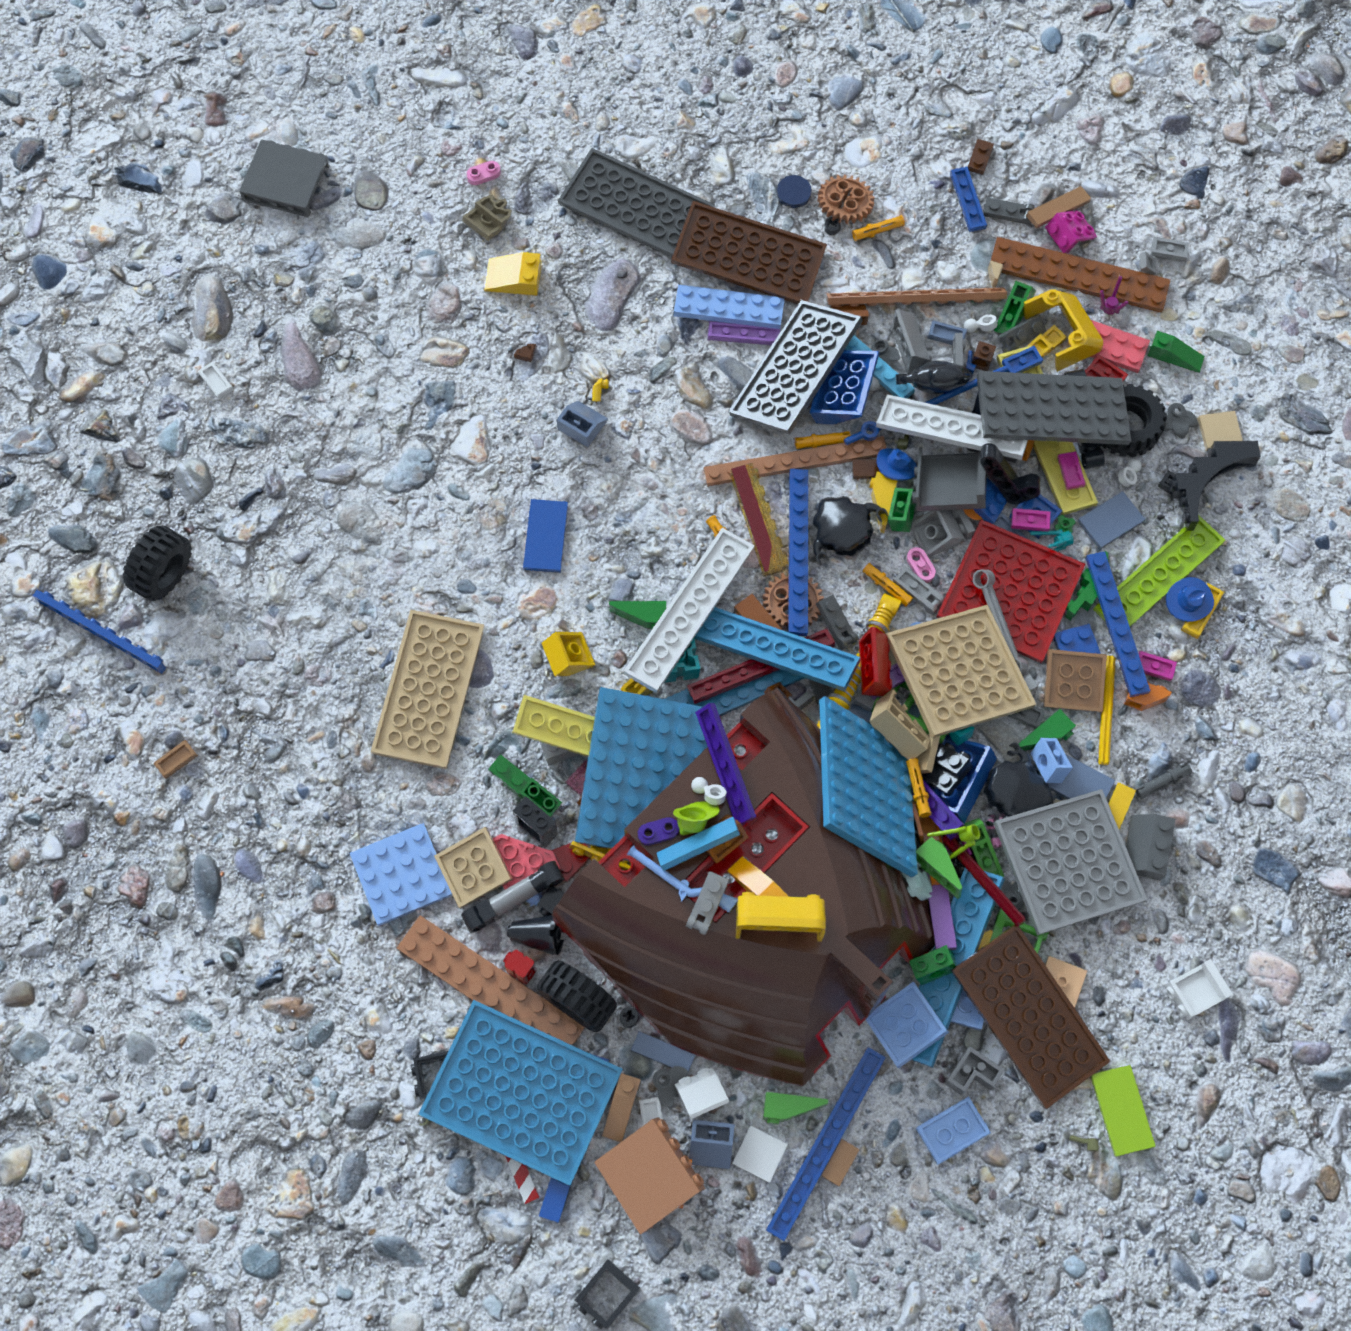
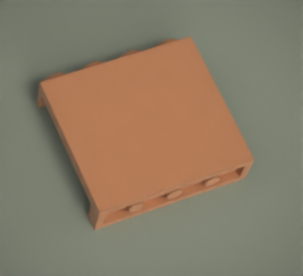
[594,1117,706,1235]

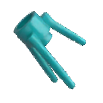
[1030,529,1074,552]

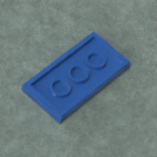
[523,499,568,573]

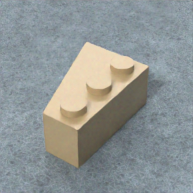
[869,689,930,760]

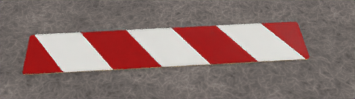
[505,1156,539,1204]

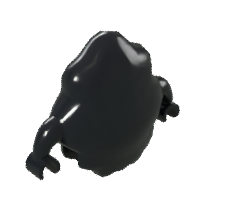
[896,361,973,394]
[813,496,888,565]
[983,742,1053,827]

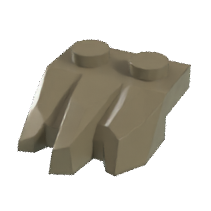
[462,194,512,241]

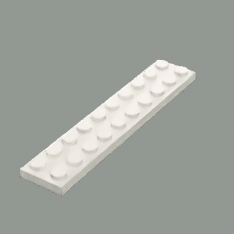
[623,528,754,693]

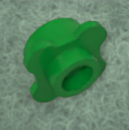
[1054,515,1076,534]

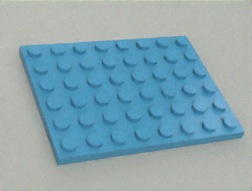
[575,687,708,849]
[819,696,918,878]
[418,1000,623,1186]

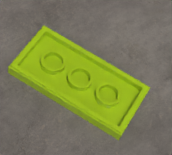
[1090,1065,1156,1157]

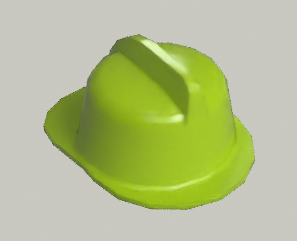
[673,801,720,835]

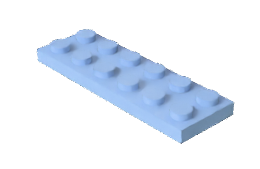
[674,284,784,329]

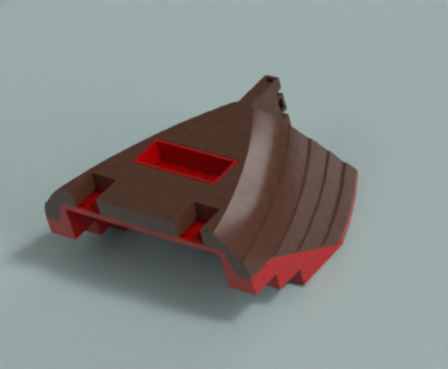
[552,688,935,1087]

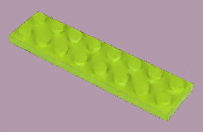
[1093,515,1226,627]

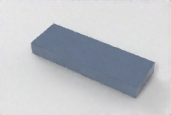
[631,1031,695,1075]

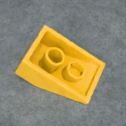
[484,252,542,296]

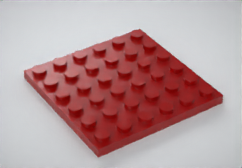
[936,519,1085,664]

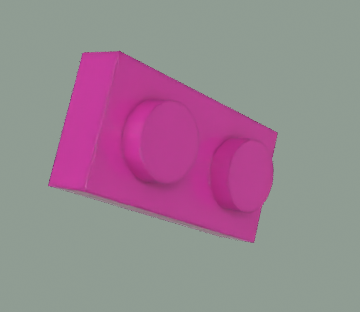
[1011,508,1051,532]
[1138,651,1177,682]

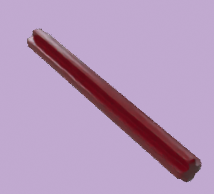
[943,836,1025,927]

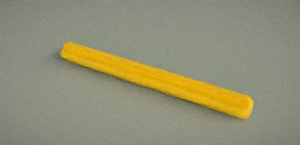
[1098,655,1116,766]

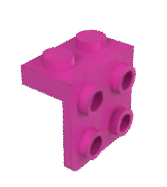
[1045,211,1097,254]

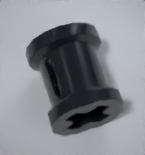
[620,1007,638,1028]

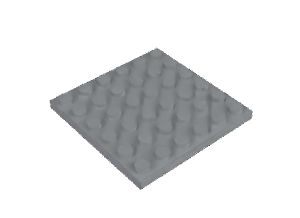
[994,789,1147,936]

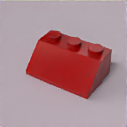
[859,627,892,696]

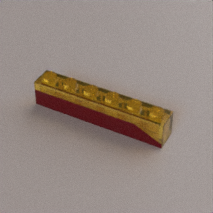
[730,463,788,577]

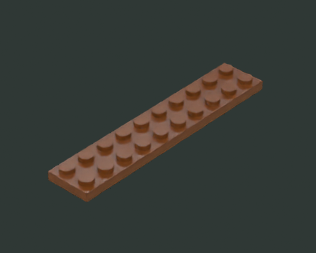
[991,237,1171,313]

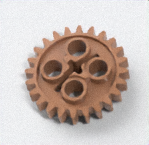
[817,174,875,224]
[762,573,824,629]

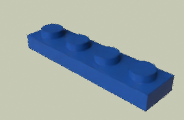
[950,166,987,232]

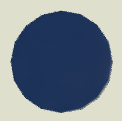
[777,175,812,208]

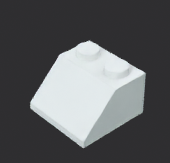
[674,1068,729,1119]

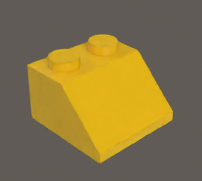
[541,632,595,677]

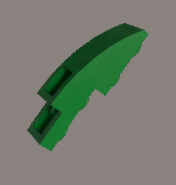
[1065,551,1108,621]
[488,754,562,817]

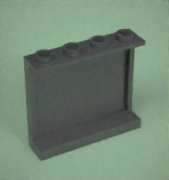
[239,139,330,218]
[913,447,987,511]

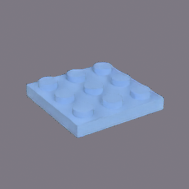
[865,982,949,1068]

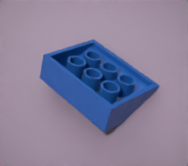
[810,350,879,425]
[912,735,997,824]

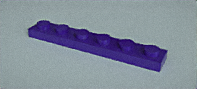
[695,703,756,825]

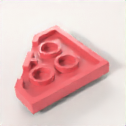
[493,834,562,890]

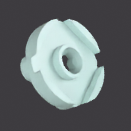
[902,862,932,901]

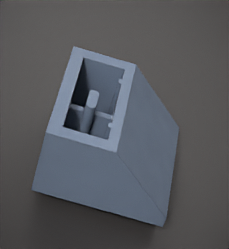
[557,401,608,447]
[689,1119,735,1169]

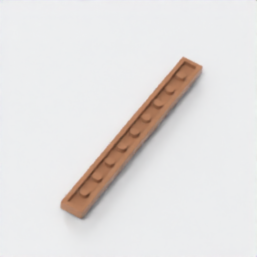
[826,287,1007,307]
[703,436,886,487]

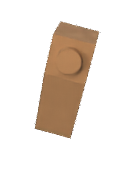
[602,1073,641,1142]

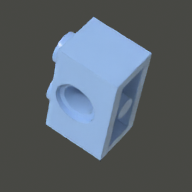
[1030,738,1073,783]

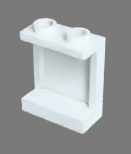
[1165,959,1233,1021]

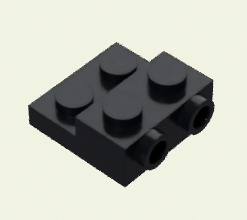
[921,742,973,796]

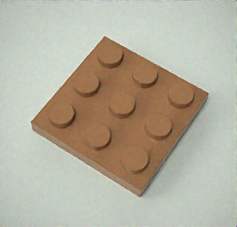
[1043,649,1107,712]

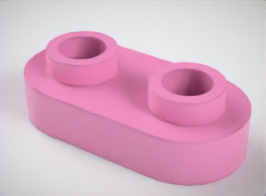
[466,161,501,185]
[906,547,936,583]

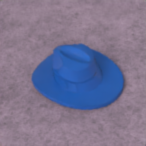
[876,448,917,481]
[1166,577,1214,622]

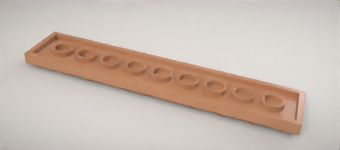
[397,915,585,1046]

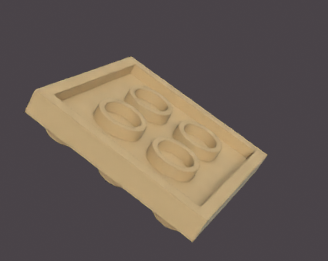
[434,827,513,909]

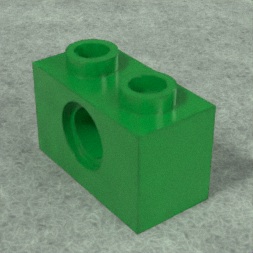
[888,488,916,533]
[909,945,957,985]

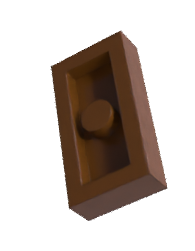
[968,139,994,175]

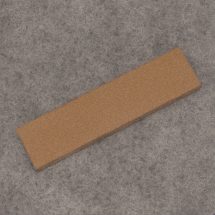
[1026,186,1092,228]

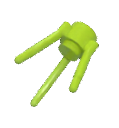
[927,824,980,859]

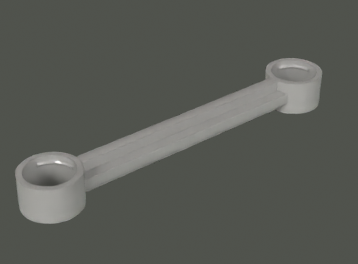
[973,570,1028,676]

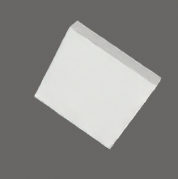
[732,1125,788,1183]

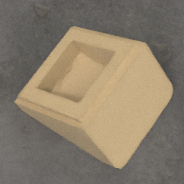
[988,261,1003,288]

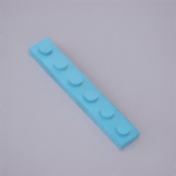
[845,335,915,399]

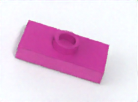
[1057,451,1086,490]

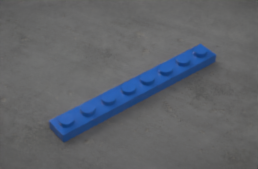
[1085,551,1150,697]
[33,590,166,674]

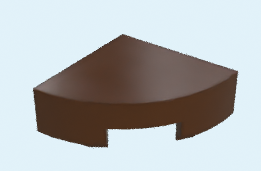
[514,344,537,362]

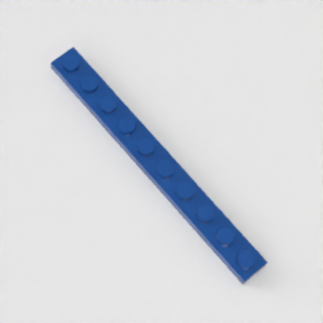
[788,469,808,637]
[765,1047,886,1242]

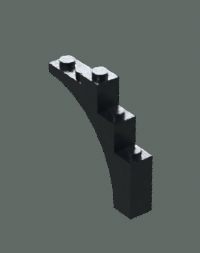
[1169,441,1261,531]

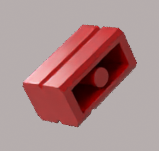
[503,949,537,985]

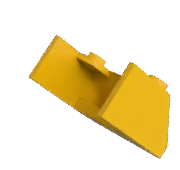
[1024,289,1103,372]
[736,892,826,942]

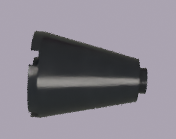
[507,915,565,955]

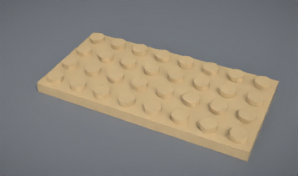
[371,609,485,770]

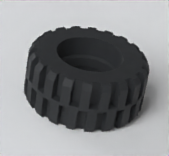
[1102,384,1167,457]
[122,525,192,601]
[537,960,617,1032]

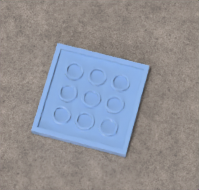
[350,823,453,927]

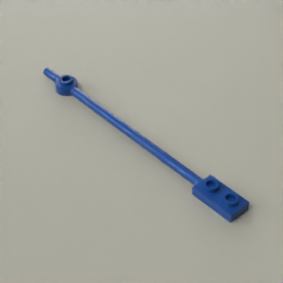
[844,346,1043,445]

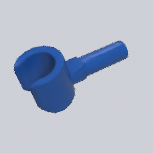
[966,350,976,374]

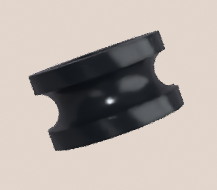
[824,217,840,235]

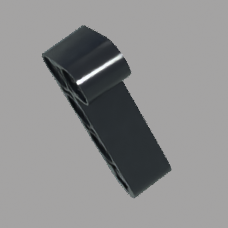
[980,443,1040,505]

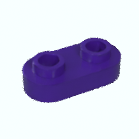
[638,817,679,846]

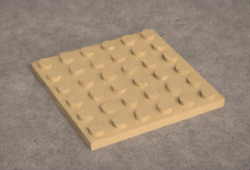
[886,605,1036,738]

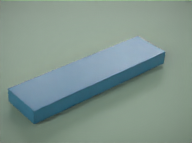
[657,817,740,871]

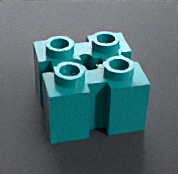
[664,639,700,683]

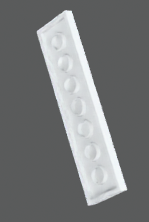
[876,395,1028,460]

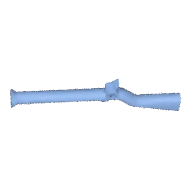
[627,845,737,913]

